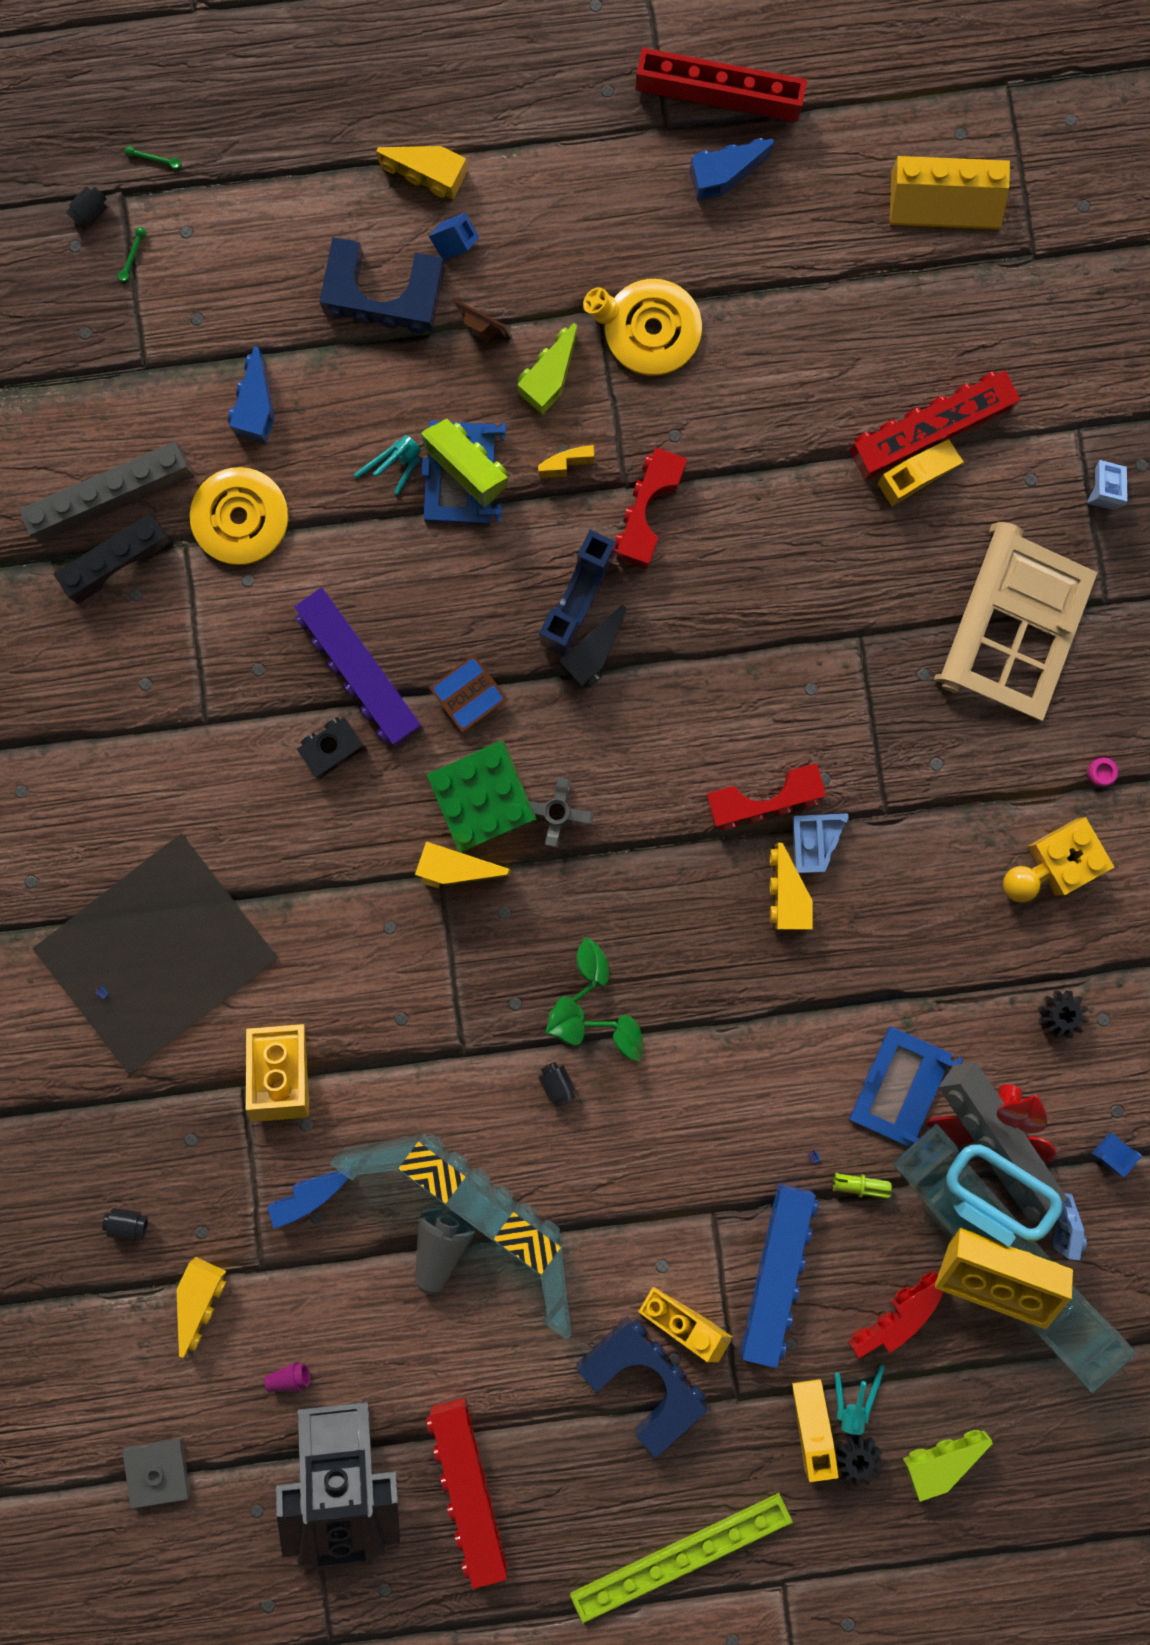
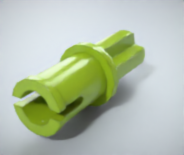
[833,1172,892,1199]

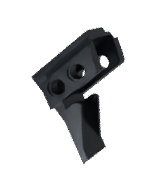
[276,1402,400,1571]

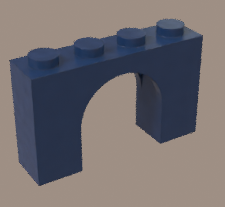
[319,237,445,334]
[539,529,616,656]
[577,1316,708,1458]

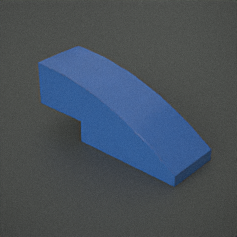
[267,1167,353,1229]

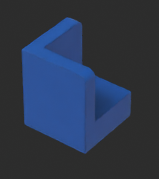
[429,213,479,260]
[1091,1132,1142,1177]

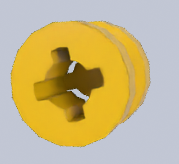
[583,288,618,324]

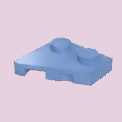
[792,814,848,873]
[1051,1193,1087,1261]

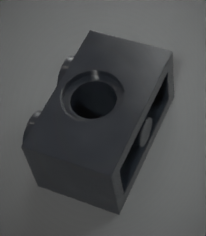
[297,717,366,779]

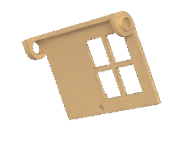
[934,522,1098,721]

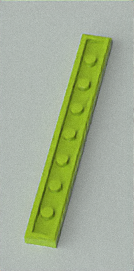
[570,1493,793,1623]

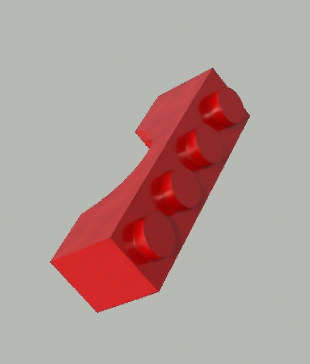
[615,447,687,569]
[705,763,826,831]

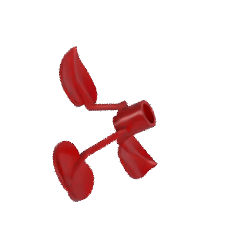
[927,1084,1056,1164]

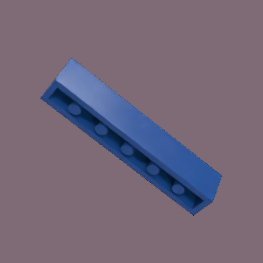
[740,1183,818,1368]

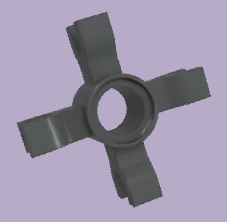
[529,777,594,848]

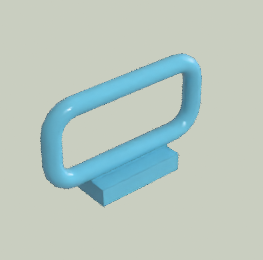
[946,1144,1062,1247]

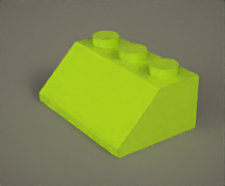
[421,419,508,508]

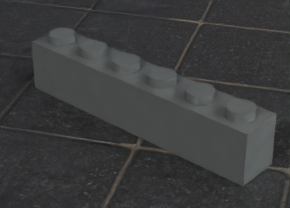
[18,441,194,543]
[938,1062,1067,1223]

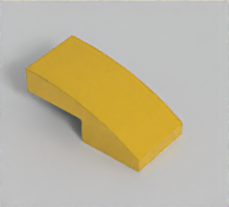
[538,445,594,478]

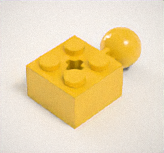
[1003,817,1114,903]

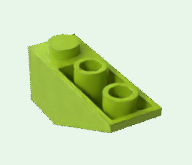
[517,323,577,415]
[903,1430,993,1502]

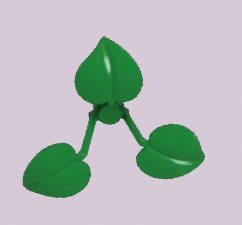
[545,937,643,1063]

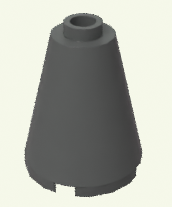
[415,1208,475,1294]

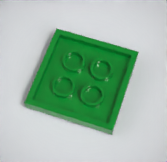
[427,741,537,853]

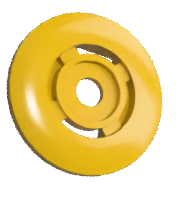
[605,279,702,376]
[190,467,289,565]

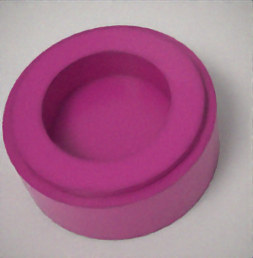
[1087,758,1118,787]

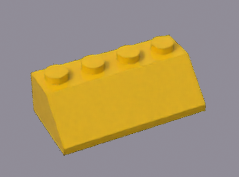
[890,156,1010,230]
[935,1228,1073,1329]

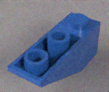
[689,138,774,201]
[228,346,275,443]

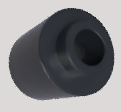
[66,186,108,229]
[538,1062,576,1107]
[102,1208,148,1241]

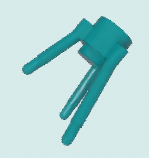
[354,435,421,496]
[835,1364,885,1435]

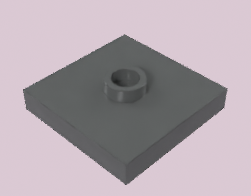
[122,1438,190,1509]

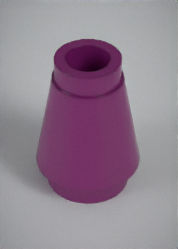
[264,1362,310,1393]

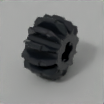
[1038,990,1089,1039]
[835,1434,883,1486]

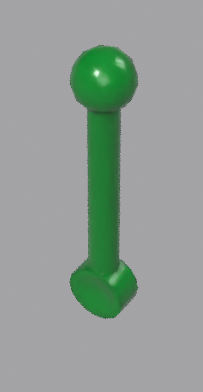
[125,146,182,171]
[118,227,146,283]

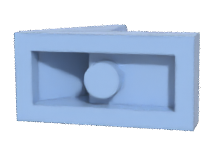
[1087,460,1127,510]

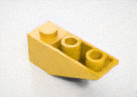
[376,146,468,200]
[877,439,964,507]
[770,843,813,929]
[177,1257,227,1358]
[639,1287,733,1362]
[792,1379,838,1482]

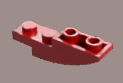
[848,1271,944,1358]

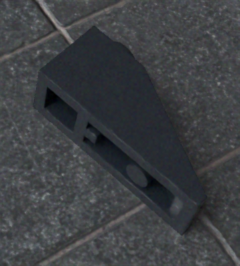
[559,605,627,689]

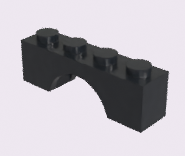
[54,513,173,604]

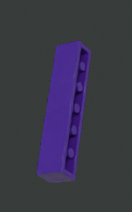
[294,587,423,747]

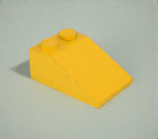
[415,842,511,888]
[246,1024,309,1122]

